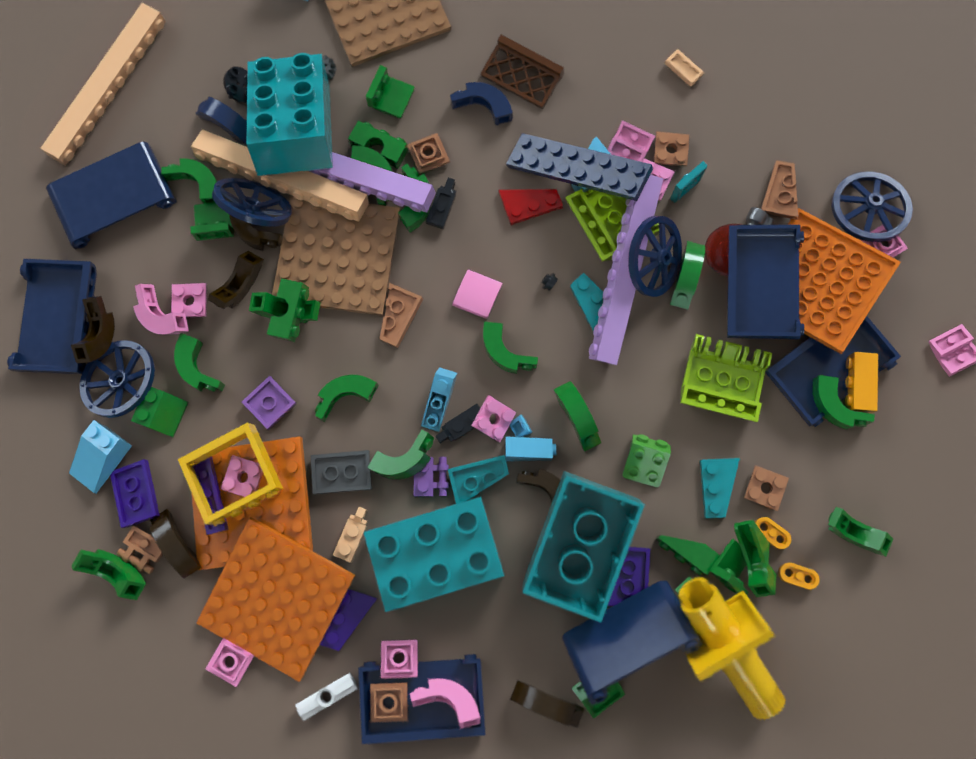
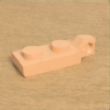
[333,507,367,563]

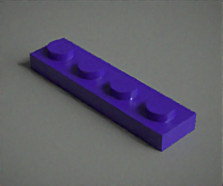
[193,456,229,535]

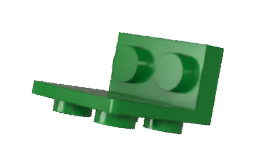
[365,65,415,119]
[190,202,234,241]
[710,539,749,595]

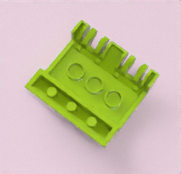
[565,189,659,262]
[680,334,772,422]

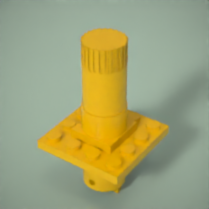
[678,578,786,720]

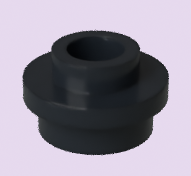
[541,273,558,291]

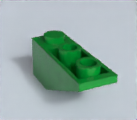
[656,535,720,576]

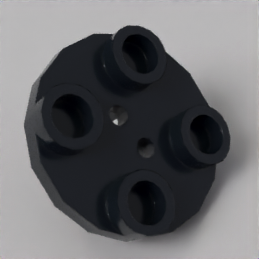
[223,66,248,103]

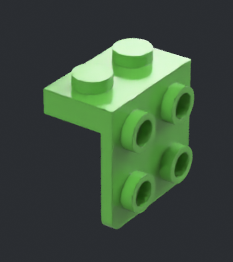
[623,434,671,487]

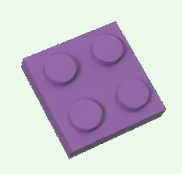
[242,376,297,430]

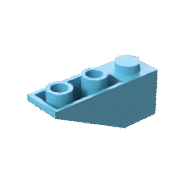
[421,367,457,432]

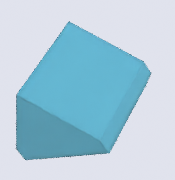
[509,415,532,437]

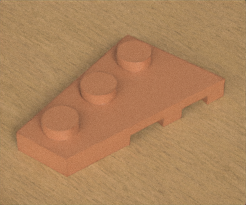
[761,160,798,220]
[380,283,423,348]

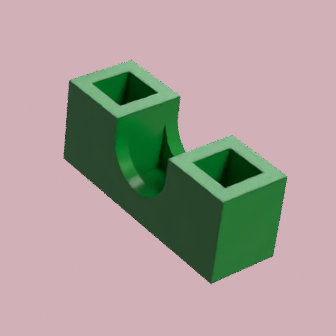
[348,121,408,169]
[267,278,309,342]

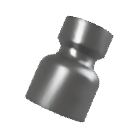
[746,207,775,225]

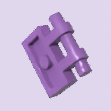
[414,457,449,497]

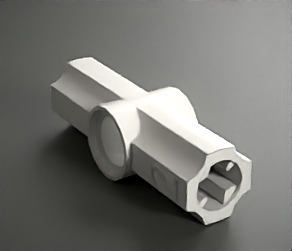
[296,673,358,721]

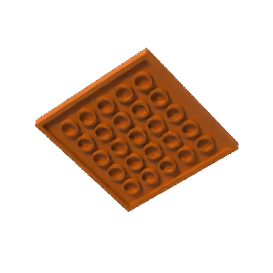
[787,208,901,355]
[192,436,313,570]
[197,517,356,682]

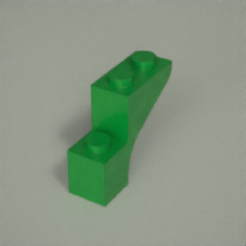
[734,520,776,597]

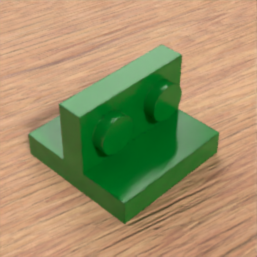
[571,681,625,719]

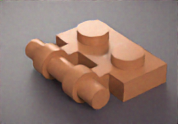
[117,525,163,575]

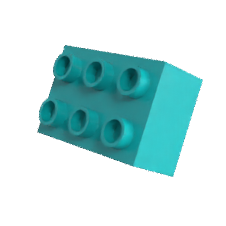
[247,53,333,176]
[522,471,645,622]
[364,497,504,612]

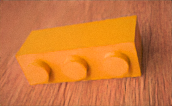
[845,352,878,414]

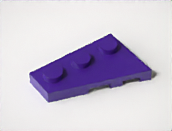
[320,589,378,651]

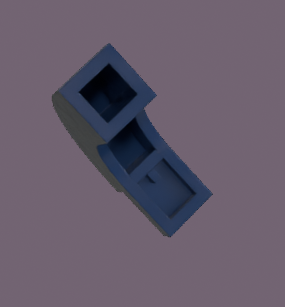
[450,82,513,126]
[195,97,247,144]

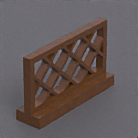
[480,34,564,109]

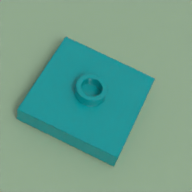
[670,161,708,203]

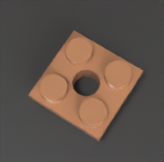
[654,132,689,167]
[407,133,450,175]
[744,465,789,511]
[370,683,408,722]

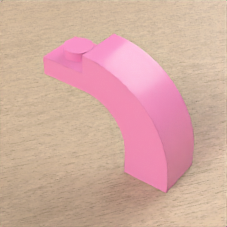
[133,284,189,335]
[410,679,480,729]

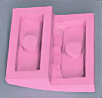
[607,121,655,162]
[452,270,502,319]
[929,324,976,377]

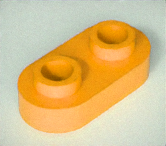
[755,517,791,549]
[778,563,820,589]

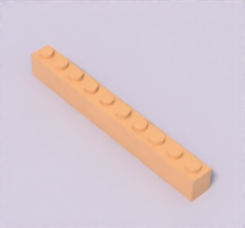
[40,3,166,166]
[191,129,369,222]

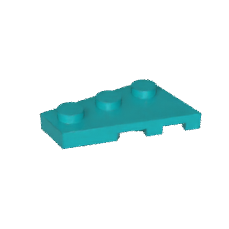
[570,272,604,331]
[448,455,509,504]
[700,458,740,519]

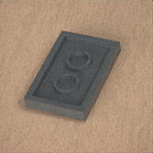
[311,450,372,495]

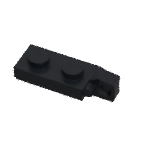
[426,177,457,230]
[435,403,480,444]

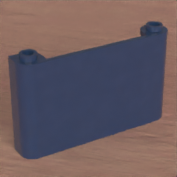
[46,142,177,249]
[727,225,804,339]
[7,259,97,374]
[765,316,901,427]
[562,580,703,705]
[358,654,486,744]

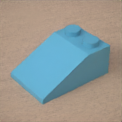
[69,420,132,494]

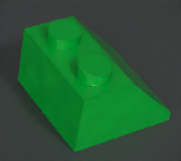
[131,387,189,438]

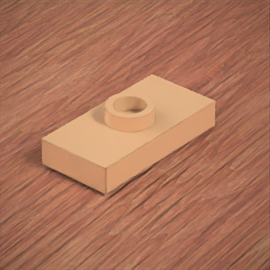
[664,49,704,87]

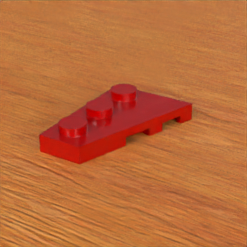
[498,189,563,225]

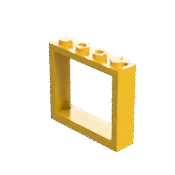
[178,422,283,527]

